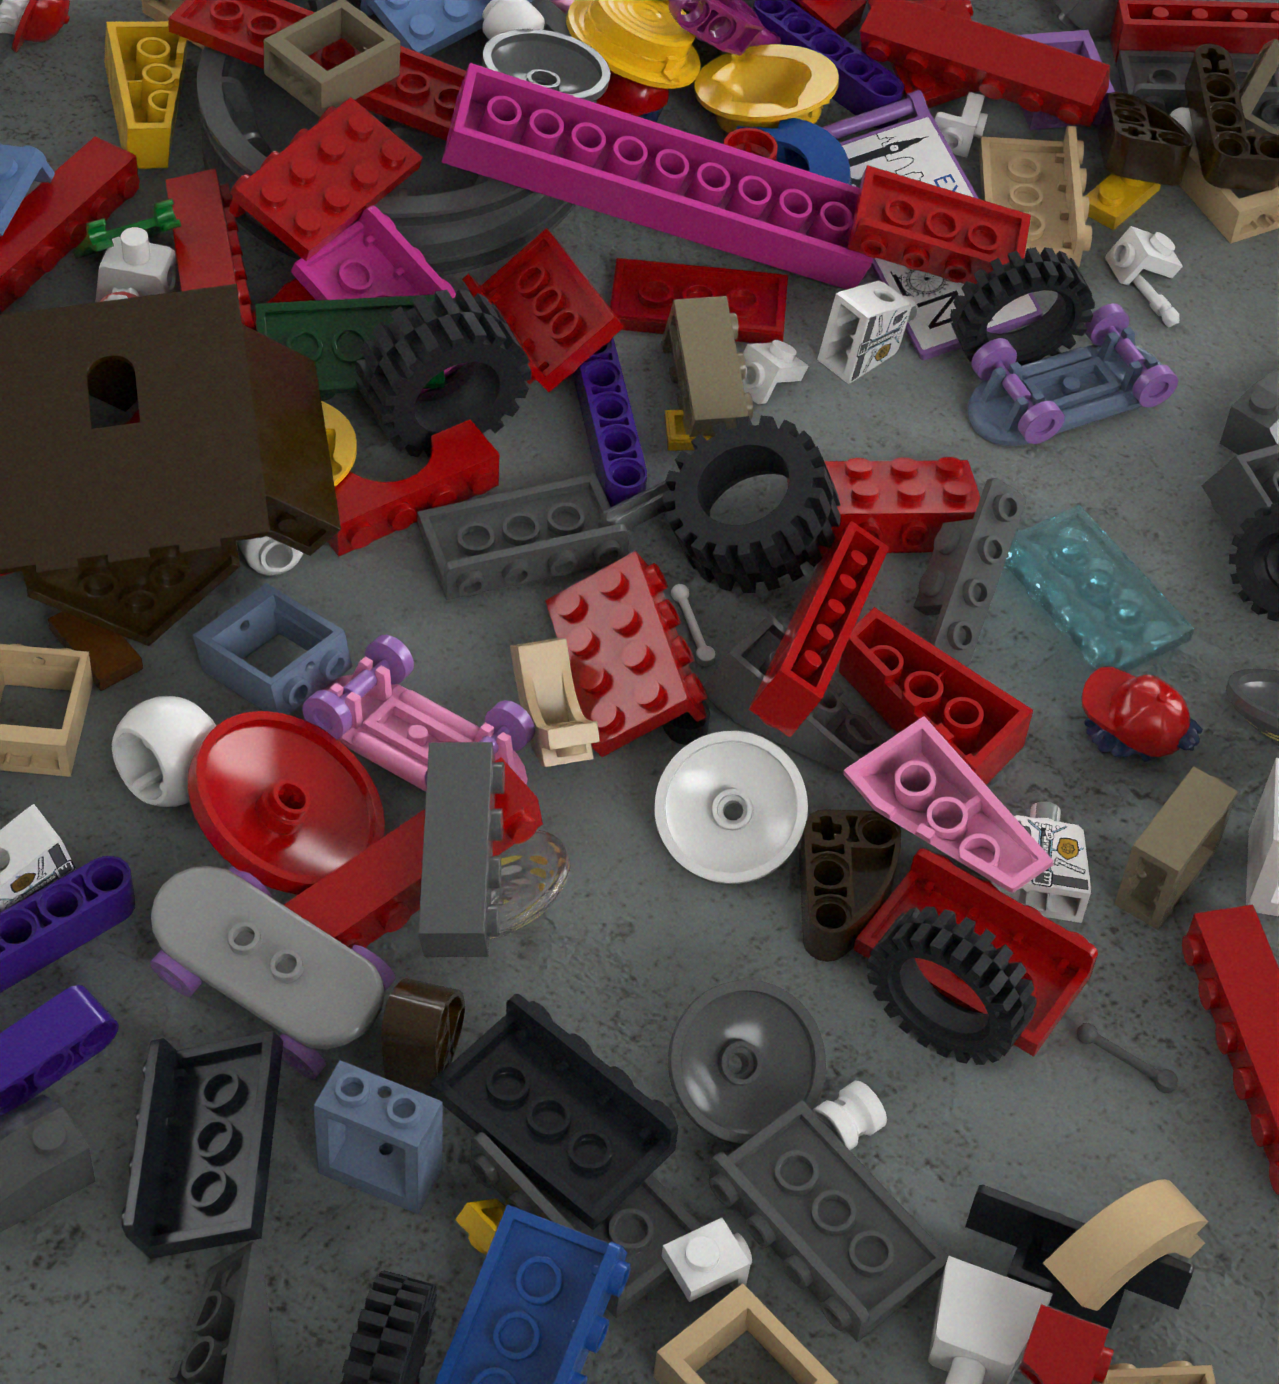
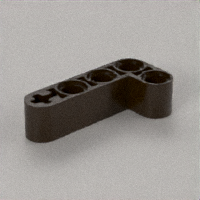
[1185,44,1279,191]

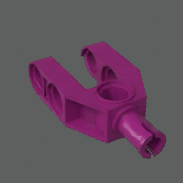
[668,0,781,55]

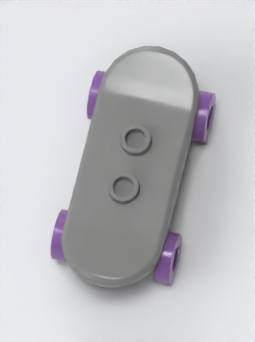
[150,866,396,1079]

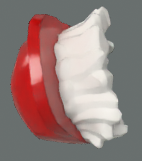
[0,0,70,53]

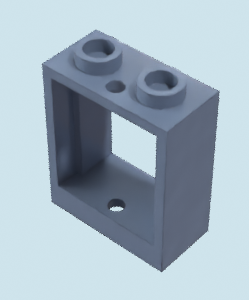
[193,583,352,715]
[314,1060,443,1214]

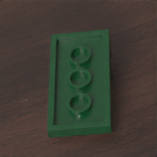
[255,294,445,401]

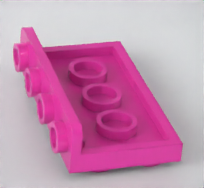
[290,205,467,395]

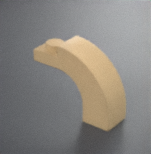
[510,638,600,767]
[1043,1179,1208,1311]

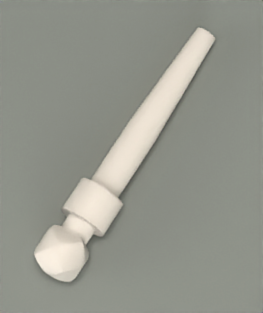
[1132,274,1180,328]

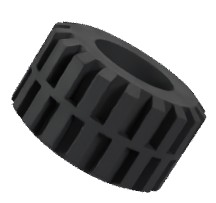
[1229,503,1279,622]

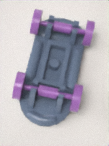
[968,303,1178,446]

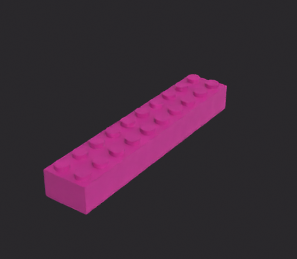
[442,63,873,290]

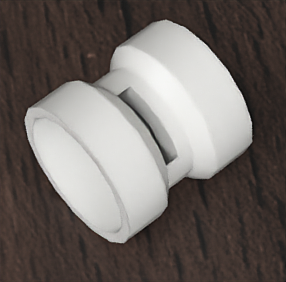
[812,1080,887,1150]

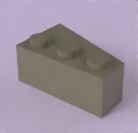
[661,296,753,437]

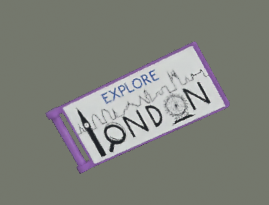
[822,90,1042,360]

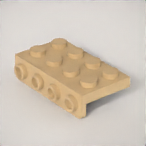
[979,126,1092,268]

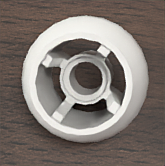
[112,696,216,807]

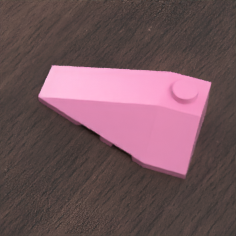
[844,716,1053,893]

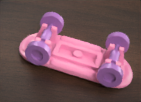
[303,635,535,792]

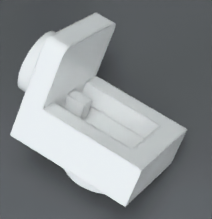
[935,92,988,158]
[1105,226,1183,285]
[742,340,809,404]
[661,1217,752,1302]

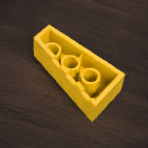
[104,21,188,169]

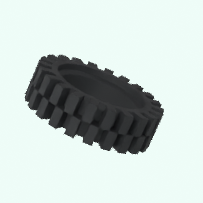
[950,247,1095,365]
[867,907,1037,1065]
[340,1270,437,1384]

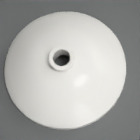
[655,731,808,884]

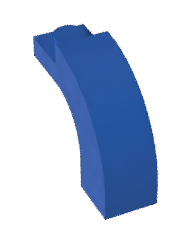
[736,118,852,185]

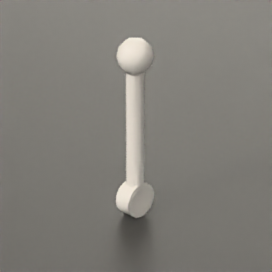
[671,584,715,667]

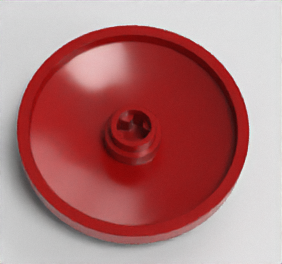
[188,711,385,895]

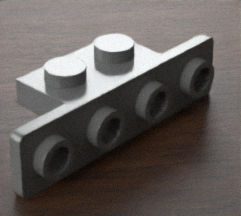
[913,478,1026,666]

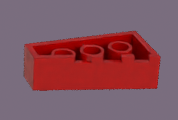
[839,607,1033,785]

